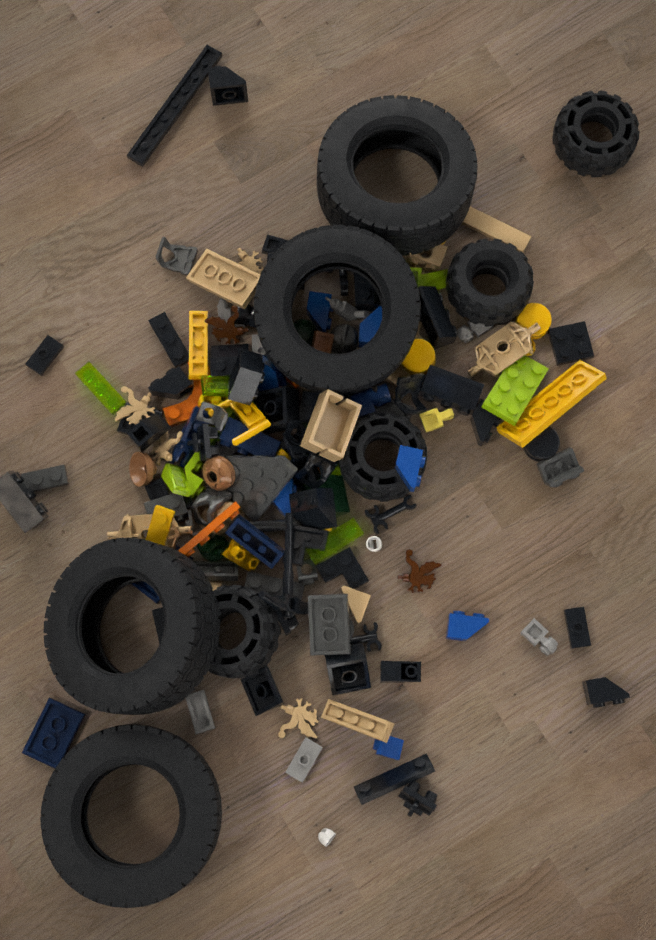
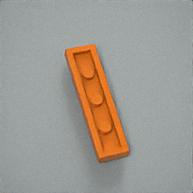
[178,501,241,558]

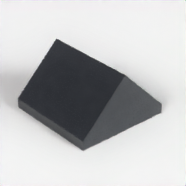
[241,665,284,716]

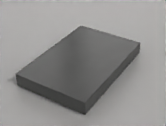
[308,594,351,656]

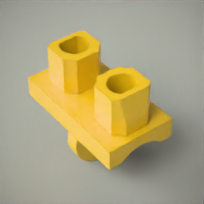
[222,539,260,571]

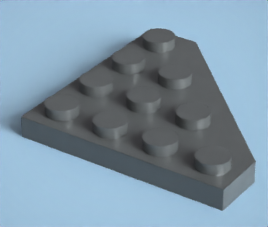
[201,455,298,521]

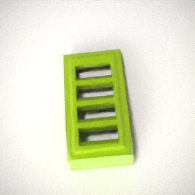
[160,463,191,497]

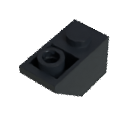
[148,366,193,400]
[470,399,501,446]
[127,413,171,452]
[380,661,421,683]
[582,677,630,708]

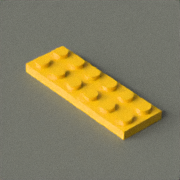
[496,360,607,448]

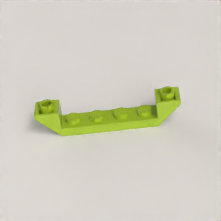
[185,401,254,499]

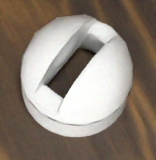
[366,536,382,552]
[318,828,336,847]

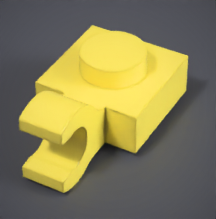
[419,408,454,433]

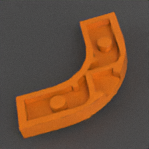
[163,362,213,427]

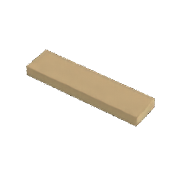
[462,206,531,252]
[321,699,394,743]

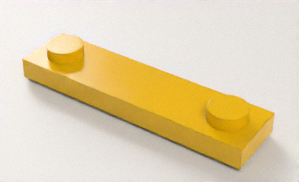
[189,311,208,380]
[145,505,175,546]

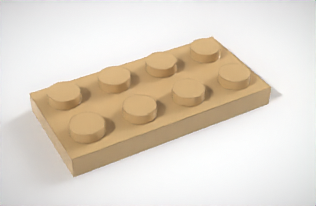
[186,249,261,309]

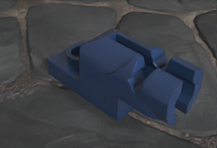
[350,383,391,419]
[169,406,210,469]

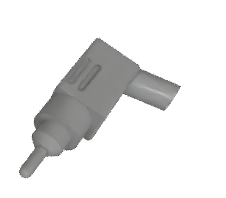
[325,297,369,321]
[217,298,244,329]

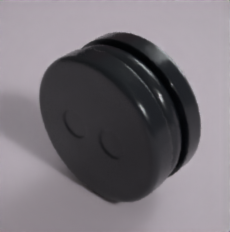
[523,426,560,462]

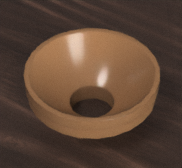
[129,452,157,487]
[202,456,235,491]

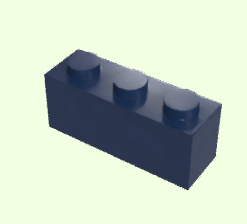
[216,417,281,457]
[225,514,284,569]

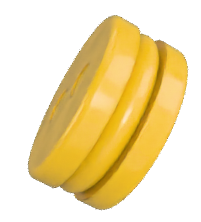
[515,303,552,340]
[402,339,436,375]

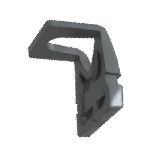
[156,237,198,275]
[192,486,232,526]

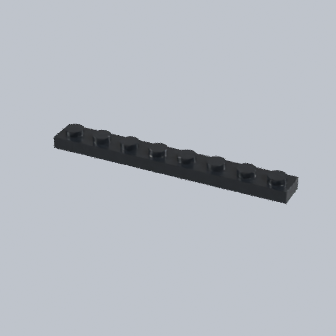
[127,44,222,167]

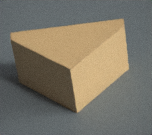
[341,586,371,625]

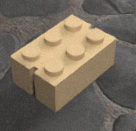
[300,389,362,462]

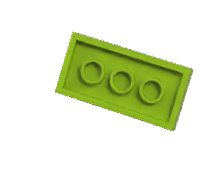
[481,355,549,426]

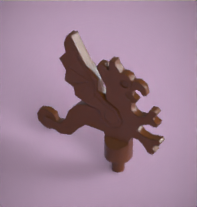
[205,305,249,345]
[397,549,442,593]

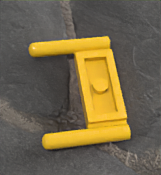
[207,399,271,446]

